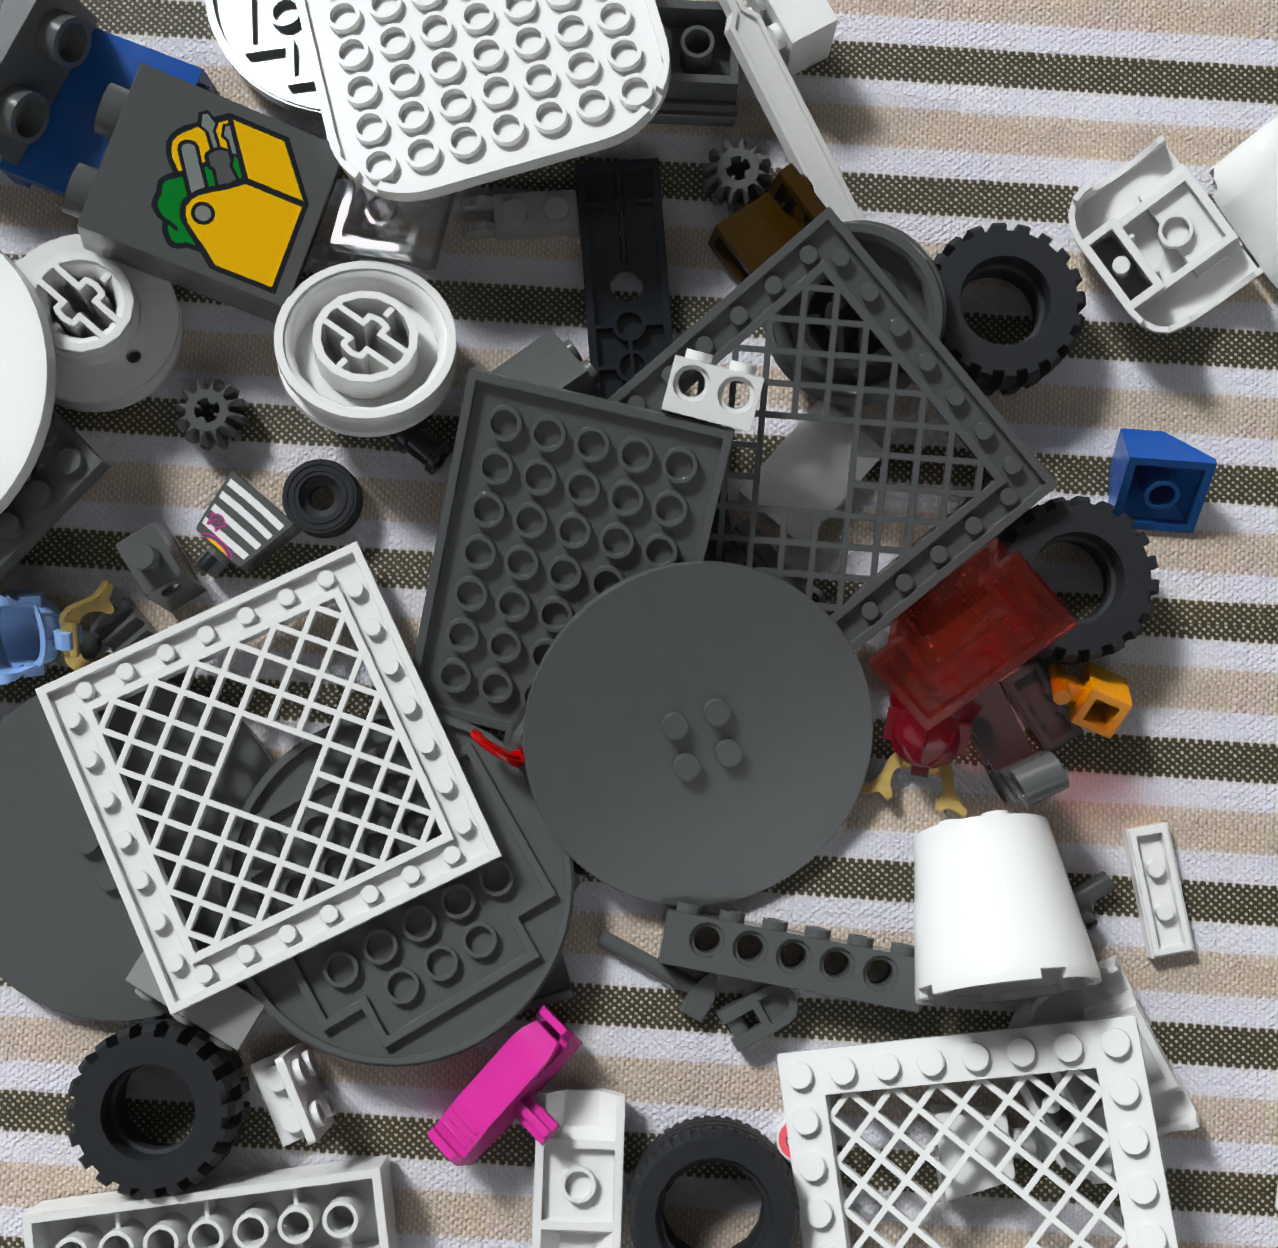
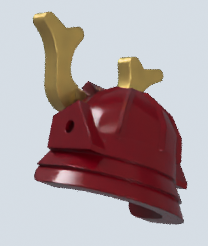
[860,685,983,817]

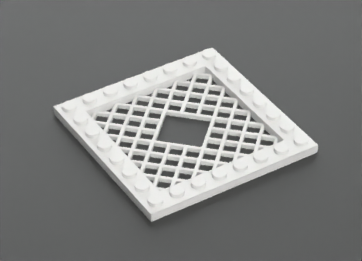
[35,541,503,1015]
[776,1014,1179,1248]

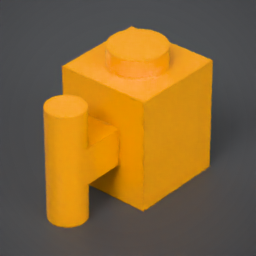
[1049,662,1133,739]

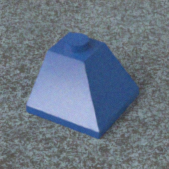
[1108,428,1217,533]

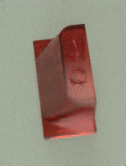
[869,537,1077,731]

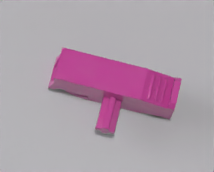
[427,1004,583,1166]

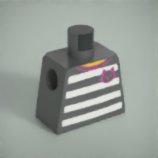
[196,471,301,579]

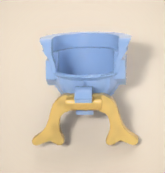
[0,580,114,685]

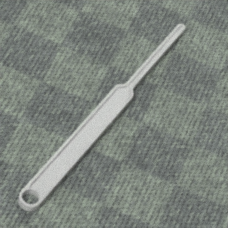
[718,0,864,222]

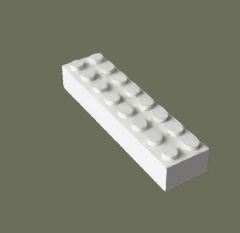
[22,1155,399,1248]

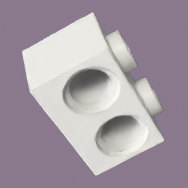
[661,348,765,432]

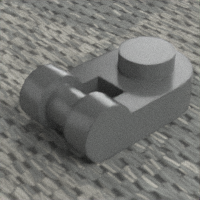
[716,984,798,1052]

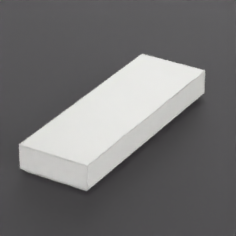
[1121,822,1195,959]

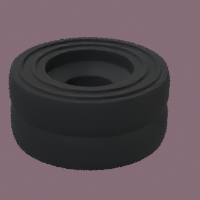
[282,459,363,539]

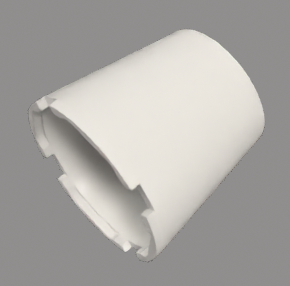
[914,810,1102,1006]

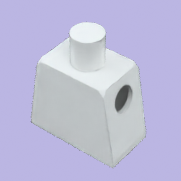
[927,1104,1036,1200]

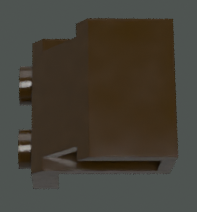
[707,163,827,285]

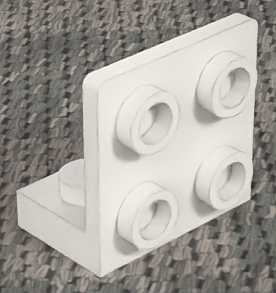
[250,1041,336,1147]

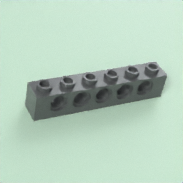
[658,901,920,1013]

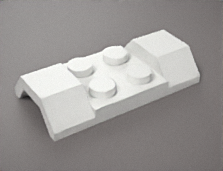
[532,1087,626,1248]

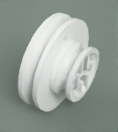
[17,234,184,412]
[274,261,457,437]

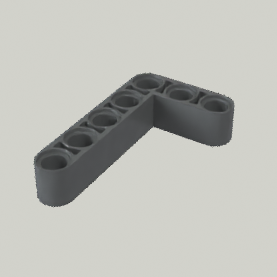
[913,597,1070,808]

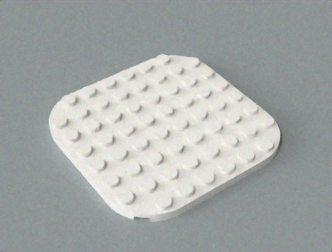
[295,0,671,202]

